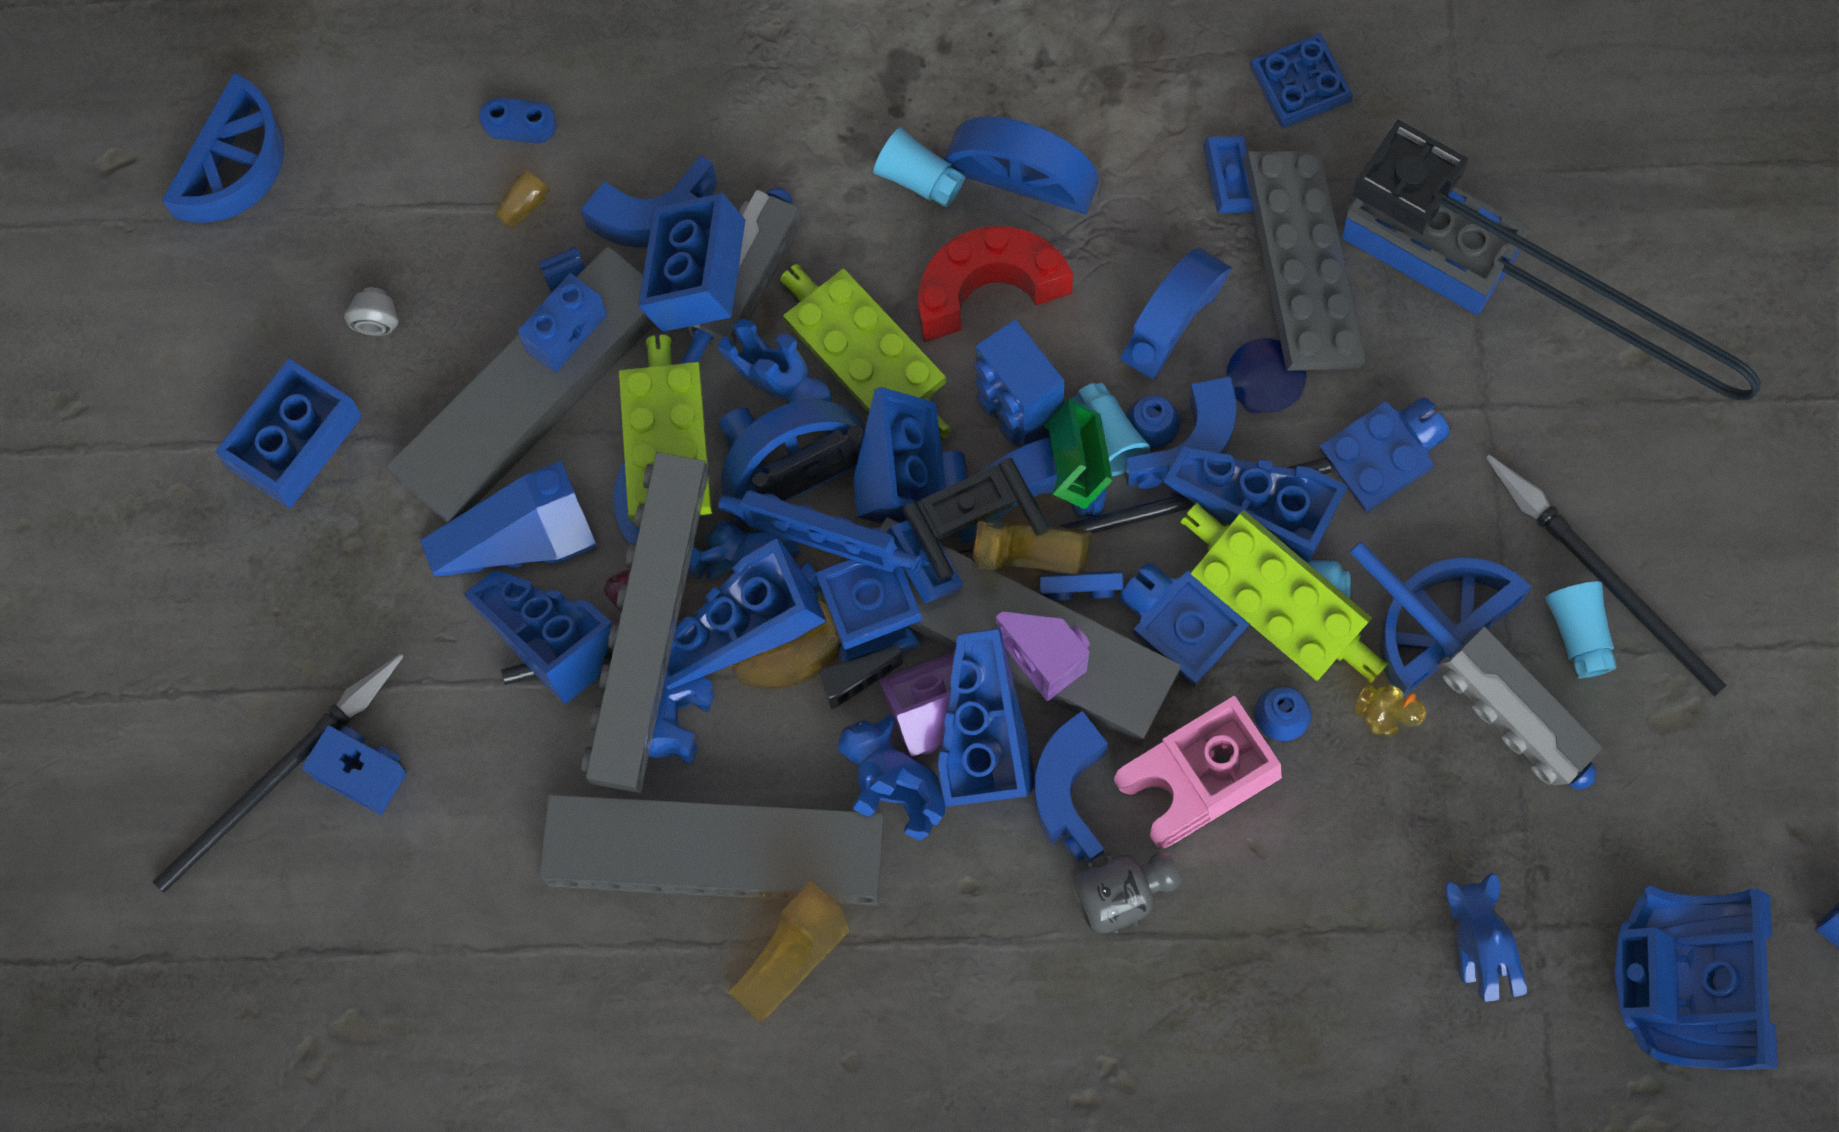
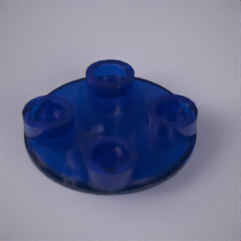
[1226,338,1307,414]

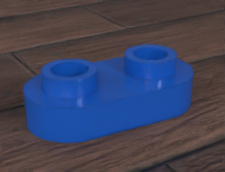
[479,98,557,143]

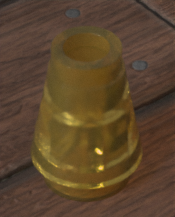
[495,170,550,229]

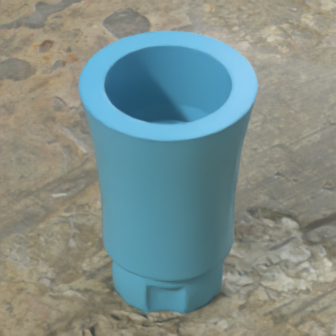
[873,127,965,207]
[1071,383,1151,477]
[1545,581,1617,679]

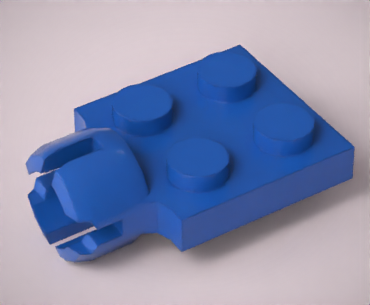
[1319,397,1450,513]
[1119,562,1250,687]

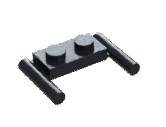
[752,425,864,501]
[902,458,1051,581]

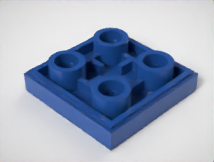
[1250,33,1353,129]

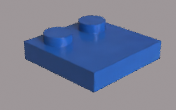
[815,559,923,650]

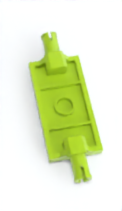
[780,264,952,442]
[619,335,712,522]
[1180,502,1388,683]

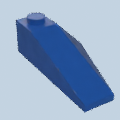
[1164,447,1348,562]
[420,460,597,577]
[664,538,827,690]
[464,570,613,704]

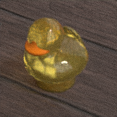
[1355,685,1426,737]

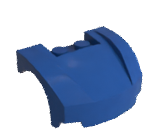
[1614,886,1778,1070]

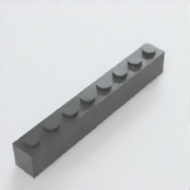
[582,452,709,793]

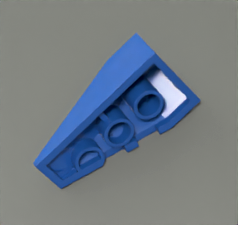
[938,628,1035,807]

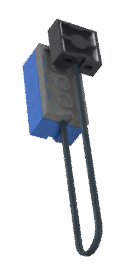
[1342,119,1761,401]

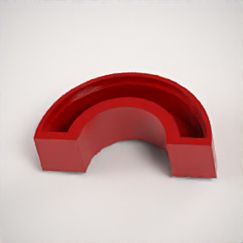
[918,226,1073,342]

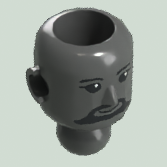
[1072,852,1181,934]

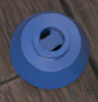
[1126,395,1180,448]
[1254,686,1312,741]

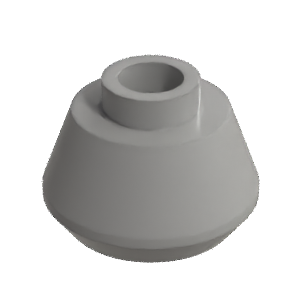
[344,287,399,336]

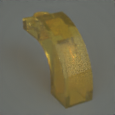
[972,520,1091,575]
[726,600,842,689]

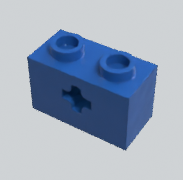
[517,273,607,373]
[301,725,407,816]

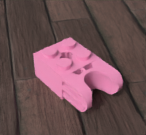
[1114,695,1282,848]

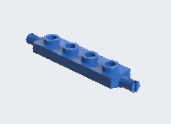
[718,490,922,573]

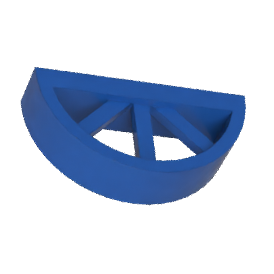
[162,73,284,223]
[944,117,1099,215]
[721,400,866,524]
[1380,558,1532,698]

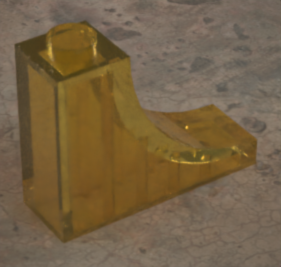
[729,881,849,1024]

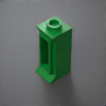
[1044,399,1113,509]

